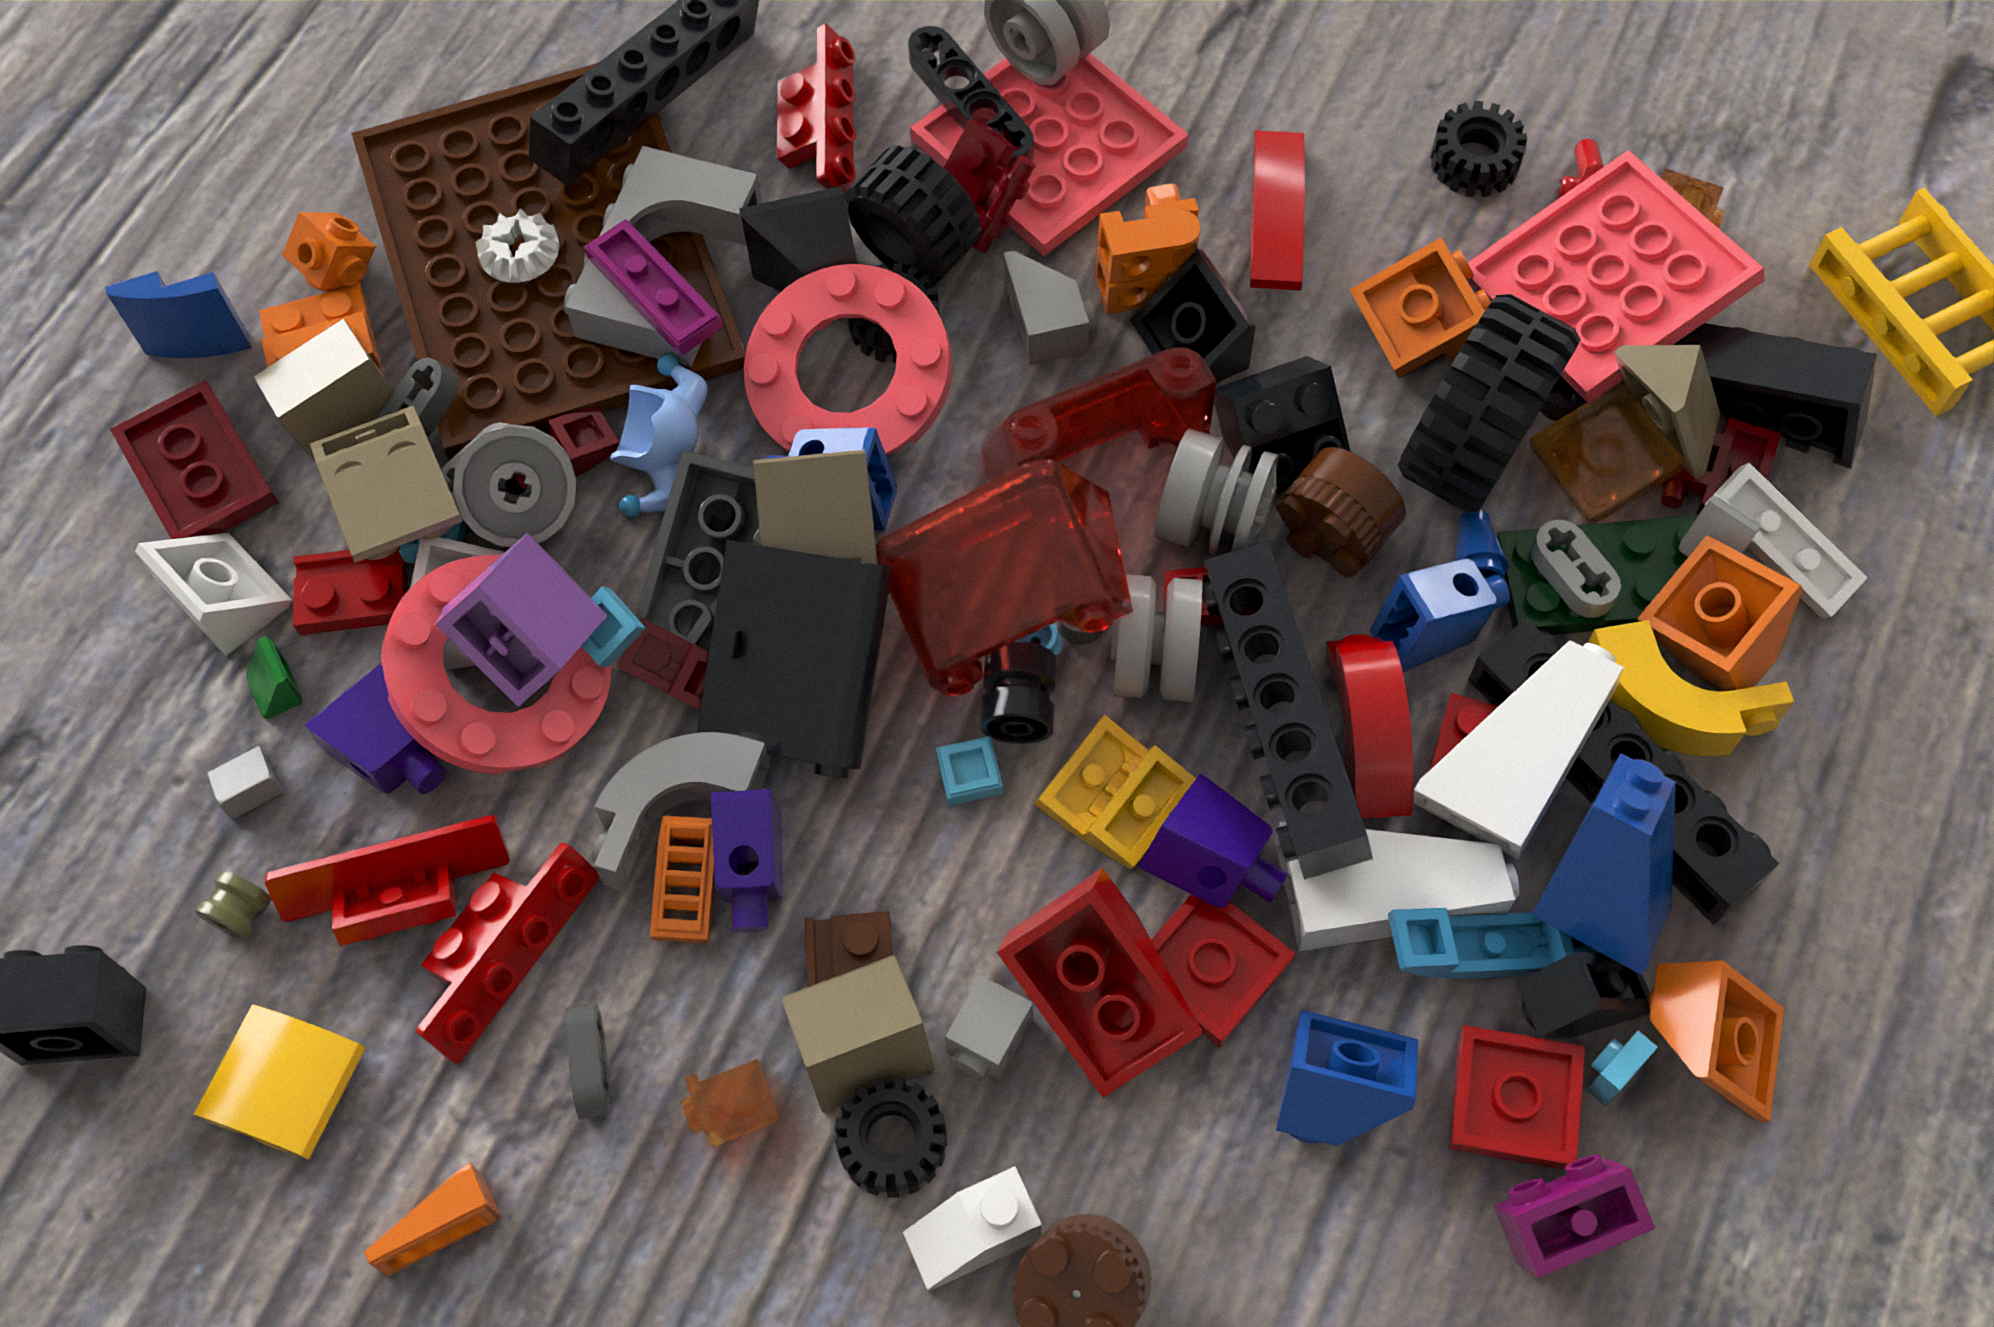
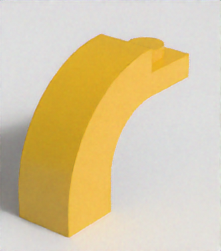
[1588,620,1794,756]

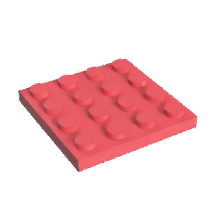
[910,53,1189,257]
[1467,150,1765,403]

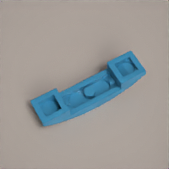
[1388,908,1600,979]

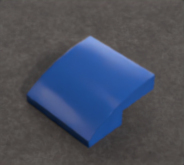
[105,271,252,358]

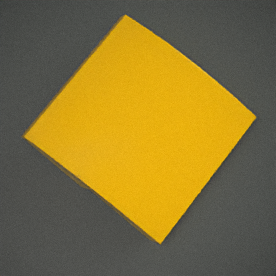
[1033,715,1196,869]
[193,1004,366,1160]

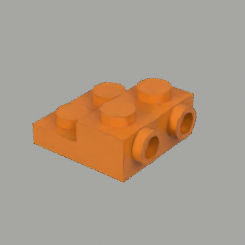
[1350,237,1491,378]
[259,283,384,375]

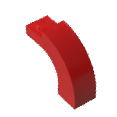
[1326,634,1413,819]

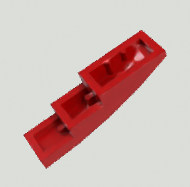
[1249,130,1305,291]

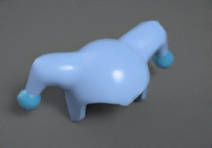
[610,354,708,518]

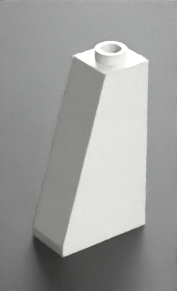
[1414,640,1624,860]
[1274,821,1519,951]

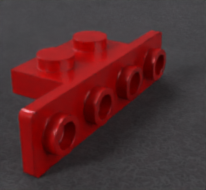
[777,23,856,201]
[265,815,510,946]
[416,843,600,1064]

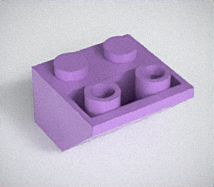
[435,533,607,707]

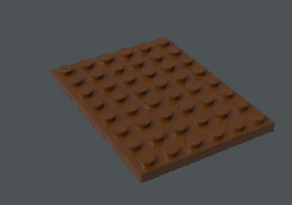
[352,63,746,459]

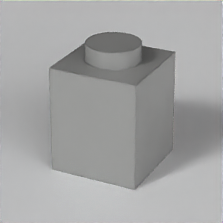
[945,975,1033,1081]

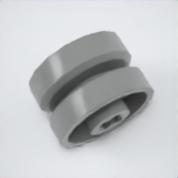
[984,0,1110,85]
[453,424,576,547]
[1111,574,1202,702]

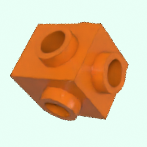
[282,212,376,292]

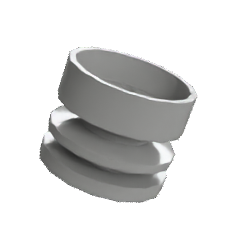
[1154,429,1278,556]

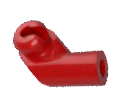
[1557,139,1604,199]

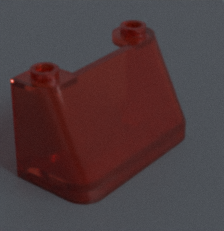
[981,347,1217,529]
[875,460,1133,696]

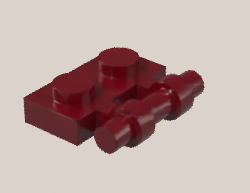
[943,118,1036,253]
[1660,417,1781,514]

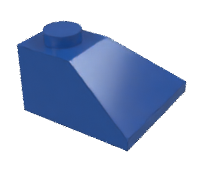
[1276,1010,1418,1146]

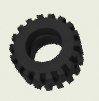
[844,145,982,285]

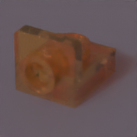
[680,1059,781,1147]

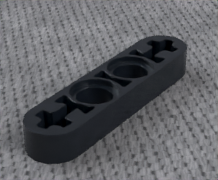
[908,26,1034,168]

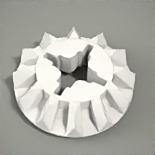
[475,209,559,283]

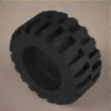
[1397,294,1581,512]

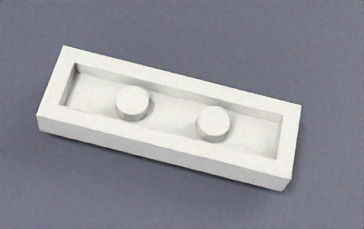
[1704,463,1867,619]

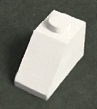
[903,1166,1042,1292]

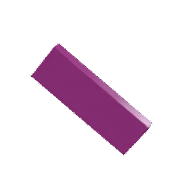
[584,219,724,357]

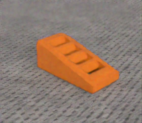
[650,816,716,943]
[364,1163,500,1276]

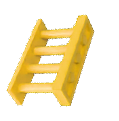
[1809,187,1994,417]

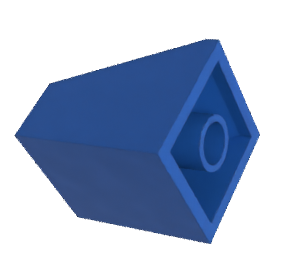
[1532,753,1676,975]

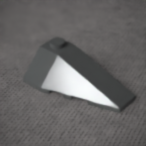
[635,450,762,645]

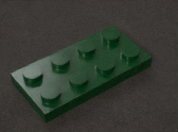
[1497,515,1699,635]

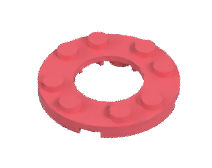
[744,264,953,457]
[381,555,612,774]

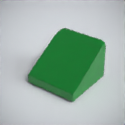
[246,636,303,719]

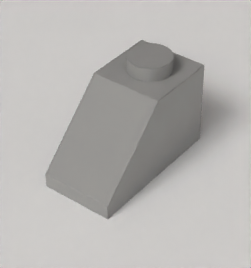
[1003,250,1096,365]

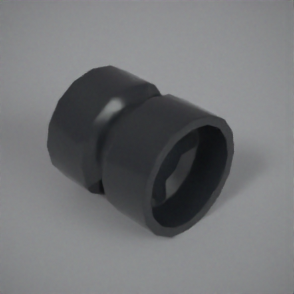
[981,642,1056,744]

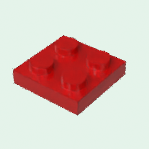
[1151,894,1296,1048]
[1448,1025,1585,1170]

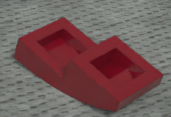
[510,406,620,494]
[616,617,709,710]

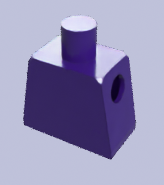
[305,662,446,794]
[1138,773,1289,908]
[711,789,783,933]

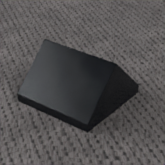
[1130,249,1256,397]

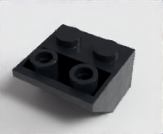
[1211,356,1351,493]

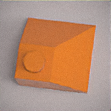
[1637,535,1803,692]
[1649,960,1784,1122]

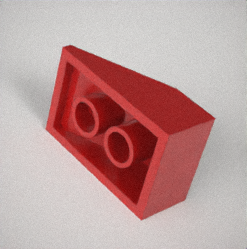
[996,868,1202,1098]

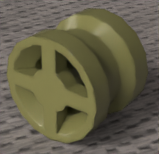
[195,871,272,940]

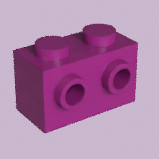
[1493,1155,1656,1278]

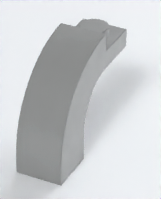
[592,732,771,892]

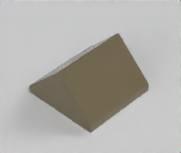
[254,319,394,464]
[1613,345,1720,480]
[781,955,935,1112]

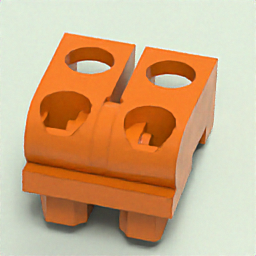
[1094,183,1200,315]

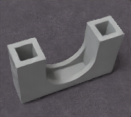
[564,146,762,367]

